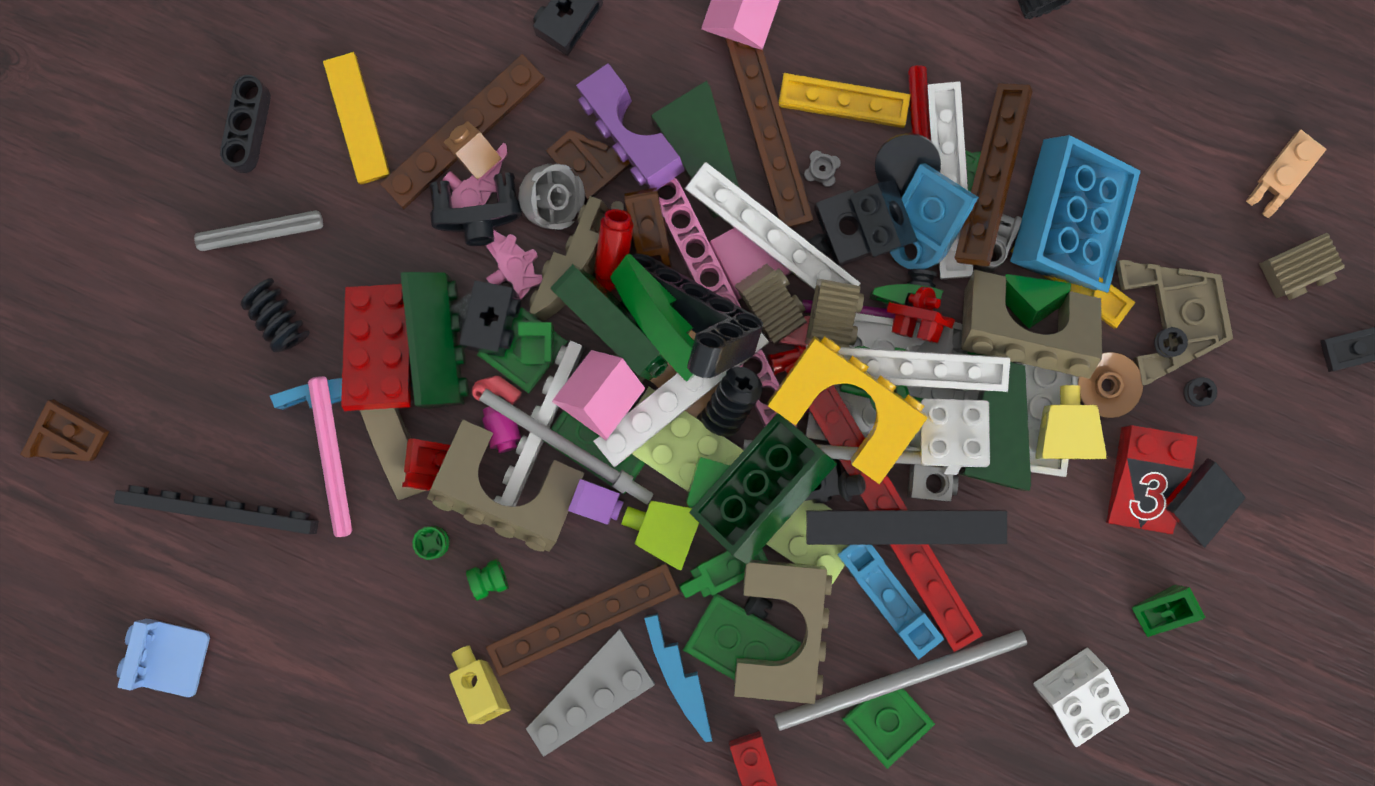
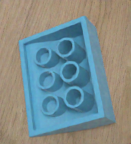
[1010,135,1140,293]

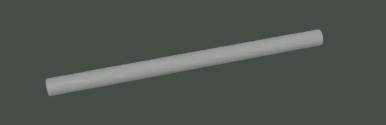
[774,630,1027,731]

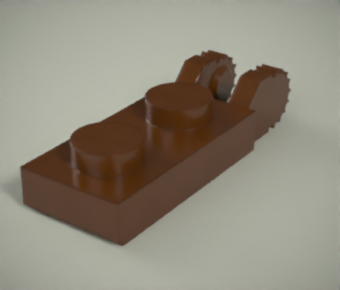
[624,187,673,269]

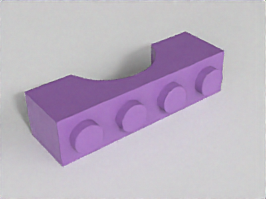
[576,63,685,190]

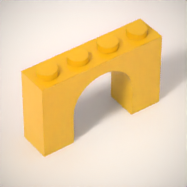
[768,336,928,484]

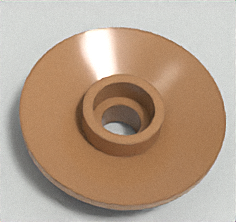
[1078,352,1143,418]

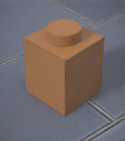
[444,121,502,180]

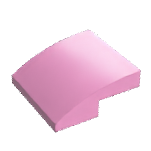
[709,211,792,300]

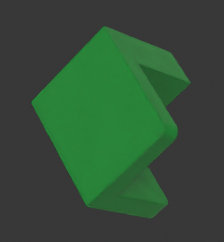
[518,322,554,365]

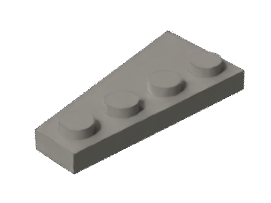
[526,629,655,757]

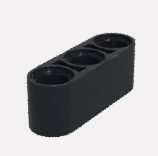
[220,75,271,173]

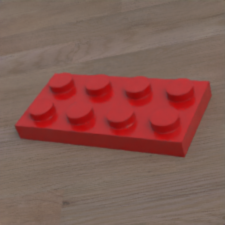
[341,284,411,411]

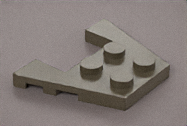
[1116,260,1233,386]

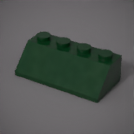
[400,272,469,409]
[689,413,837,564]

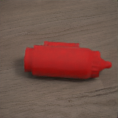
[594,209,634,292]

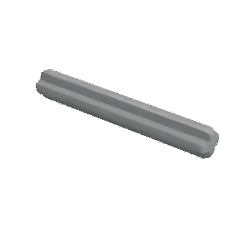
[194,210,323,251]

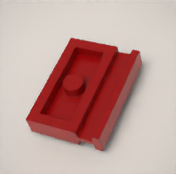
[402,439,451,491]

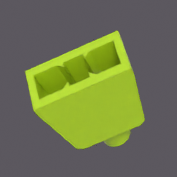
[621,501,699,570]

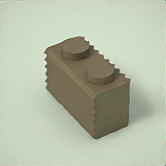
[1259,233,1344,300]
[735,264,807,344]
[805,279,864,347]

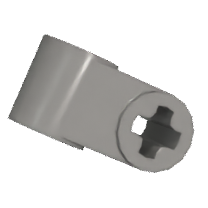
[974,214,1022,272]

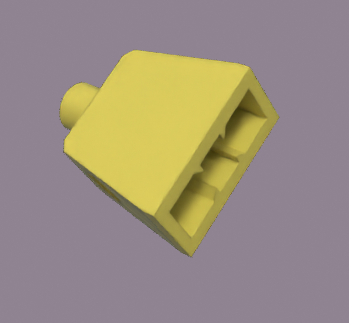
[1035,385,1106,459]
[449,645,511,724]

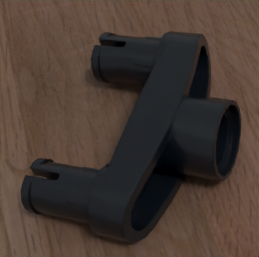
[429,172,522,246]

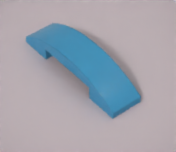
[837,545,944,660]

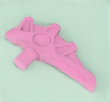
[442,143,508,209]
[486,230,543,300]

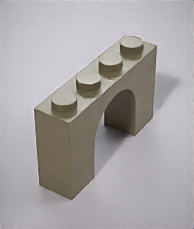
[961,270,1102,379]
[427,420,584,552]
[734,560,832,704]

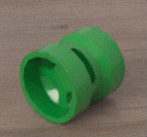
[412,526,450,560]
[466,558,509,601]

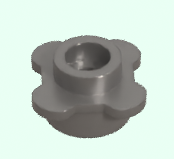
[804,150,841,187]

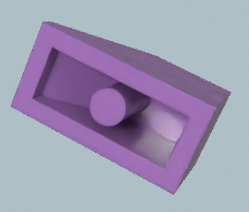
[568,479,624,525]

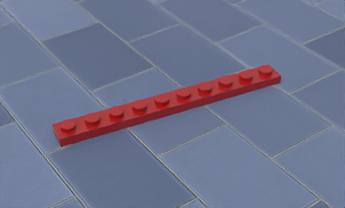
[785,361,983,652]

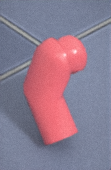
[471,375,522,405]

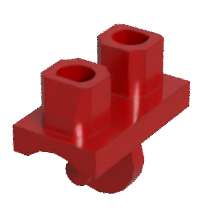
[886,286,955,344]

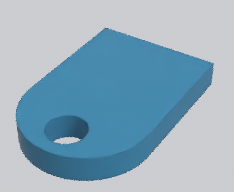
[890,163,979,270]

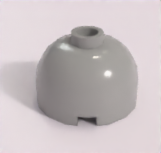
[518,164,585,230]

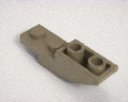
[529,196,610,321]

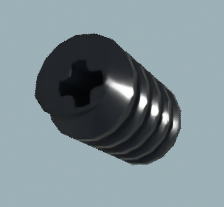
[240,278,310,352]
[701,366,763,436]

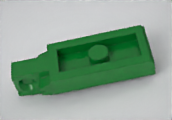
[679,549,768,598]

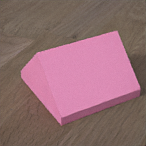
[701,0,780,50]
[552,350,645,440]

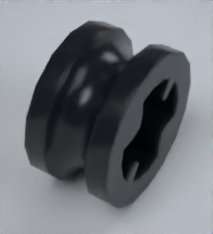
[907,269,937,288]
[1154,327,1188,358]
[1183,377,1218,407]

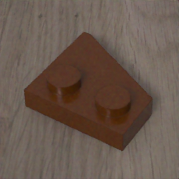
[546,130,632,200]
[20,399,110,461]

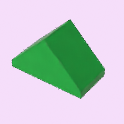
[1005,274,1071,328]
[685,456,730,508]
[1132,584,1205,637]

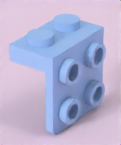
[117,619,210,697]

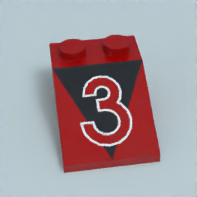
[1106,425,1198,534]

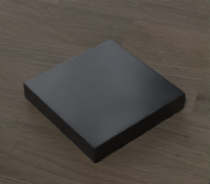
[1166,458,1246,548]

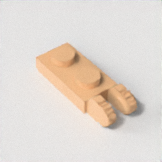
[1246,130,1327,218]

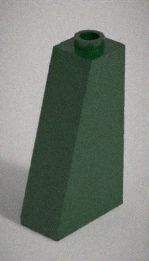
[651,81,739,219]
[550,264,668,381]
[959,361,1031,491]

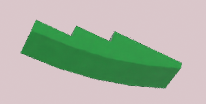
[610,253,695,382]

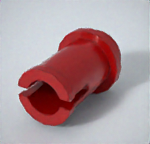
[767,344,806,375]

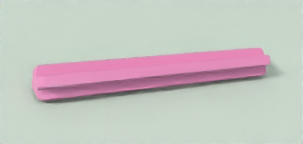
[308,376,352,537]

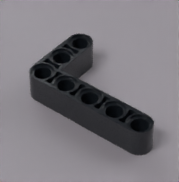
[631,253,763,378]

